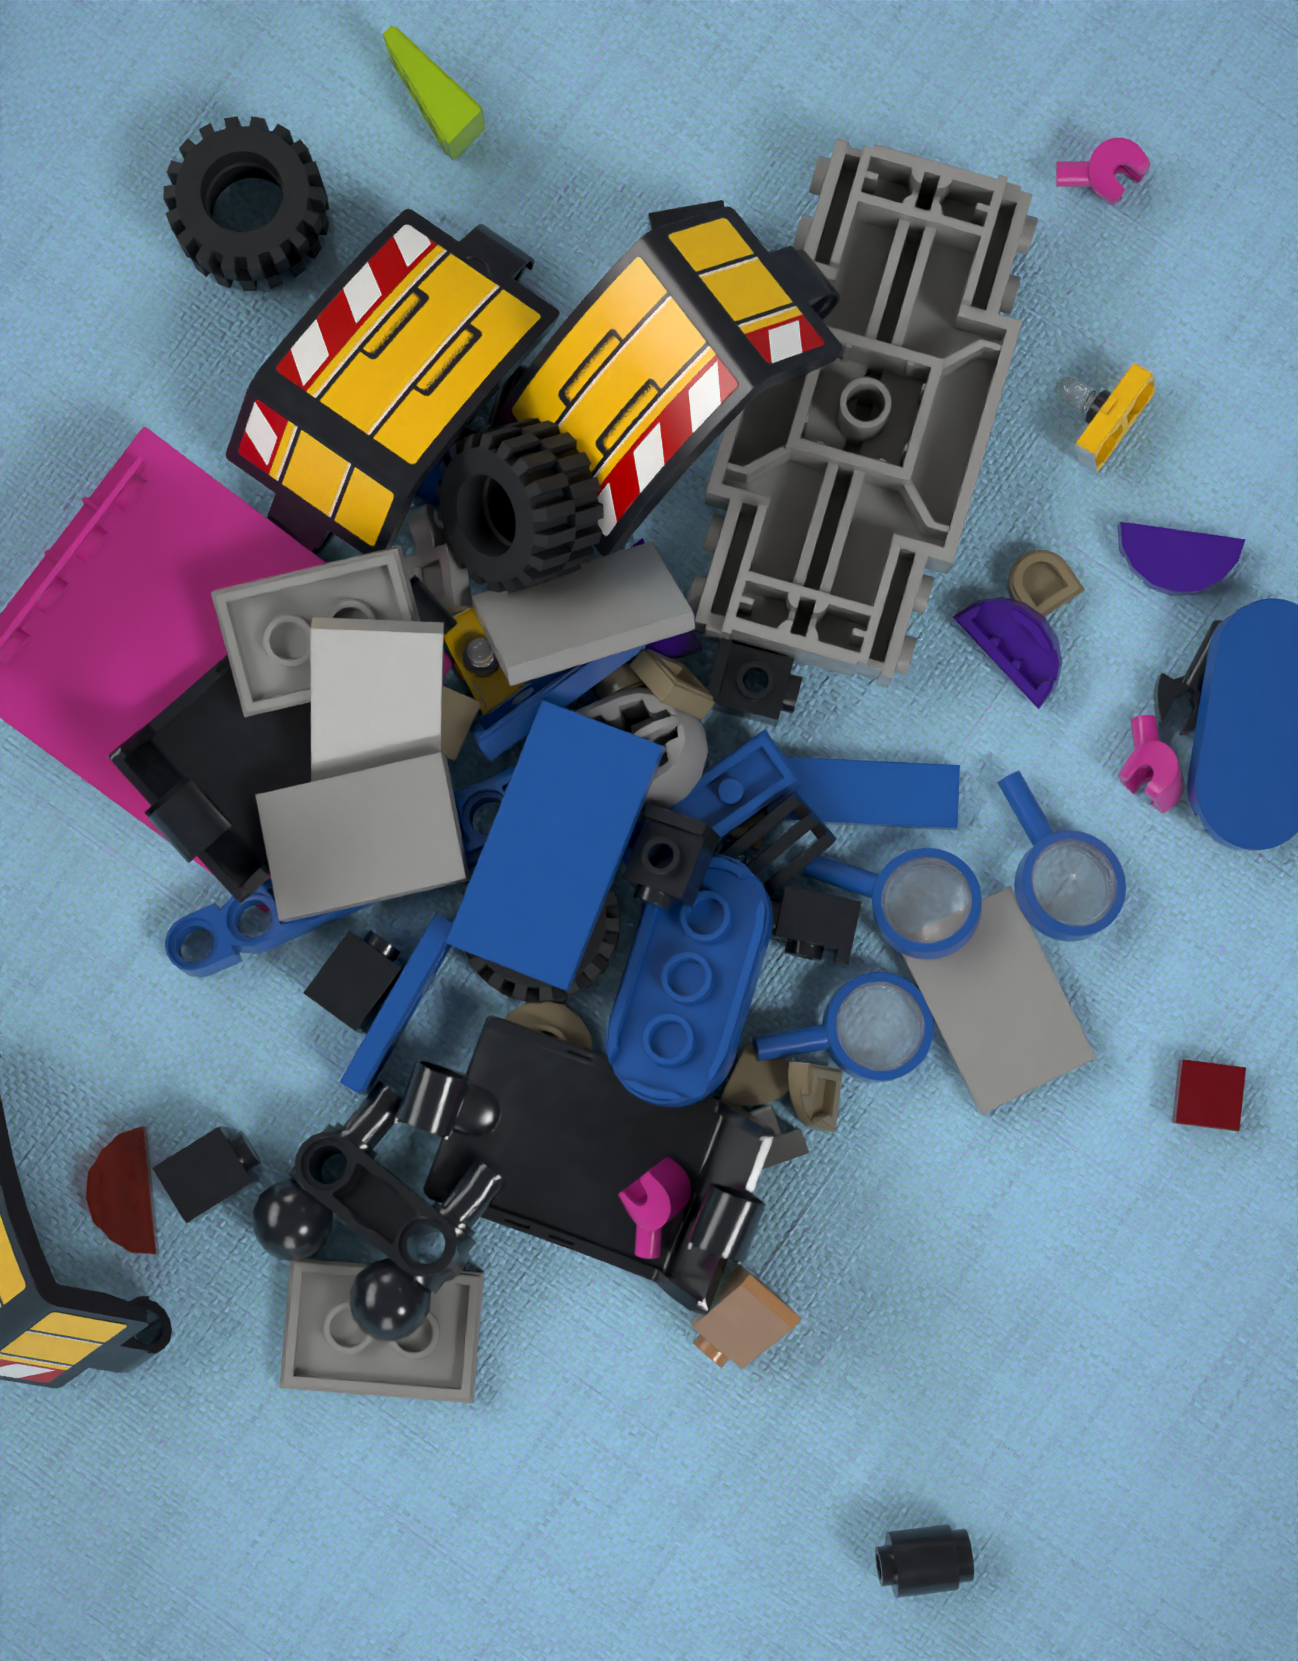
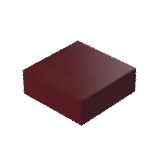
[1172,1059,1246,1131]

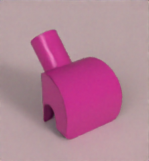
[1056,138,1151,206]
[1118,715,1185,814]
[618,1157,691,1259]

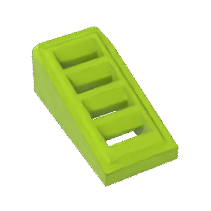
[383,25,485,161]

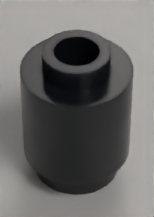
[875,1524,974,1598]

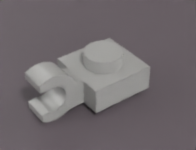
[404,504,473,614]

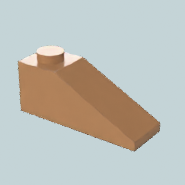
[690,1264,802,1369]

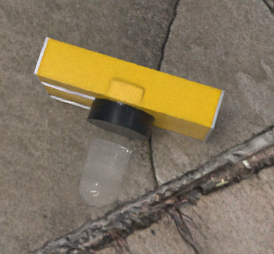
[1055,362,1156,474]
[444,607,525,715]

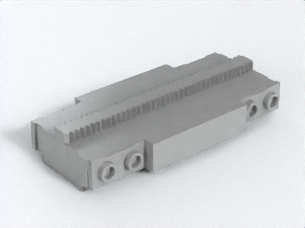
[687,138,1038,688]

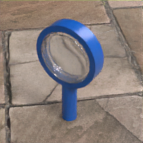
[997,770,1126,942]
[804,848,982,959]
[752,972,934,1083]

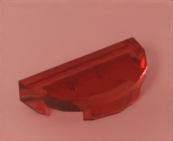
[86,1126,159,1254]

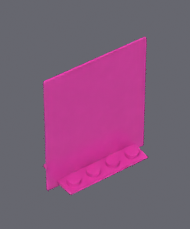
[0,427,455,913]

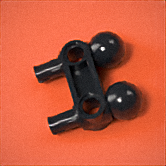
[252,1080,507,1341]

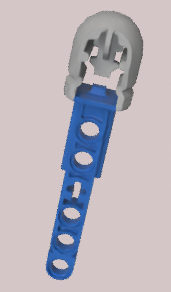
[165,687,708,978]

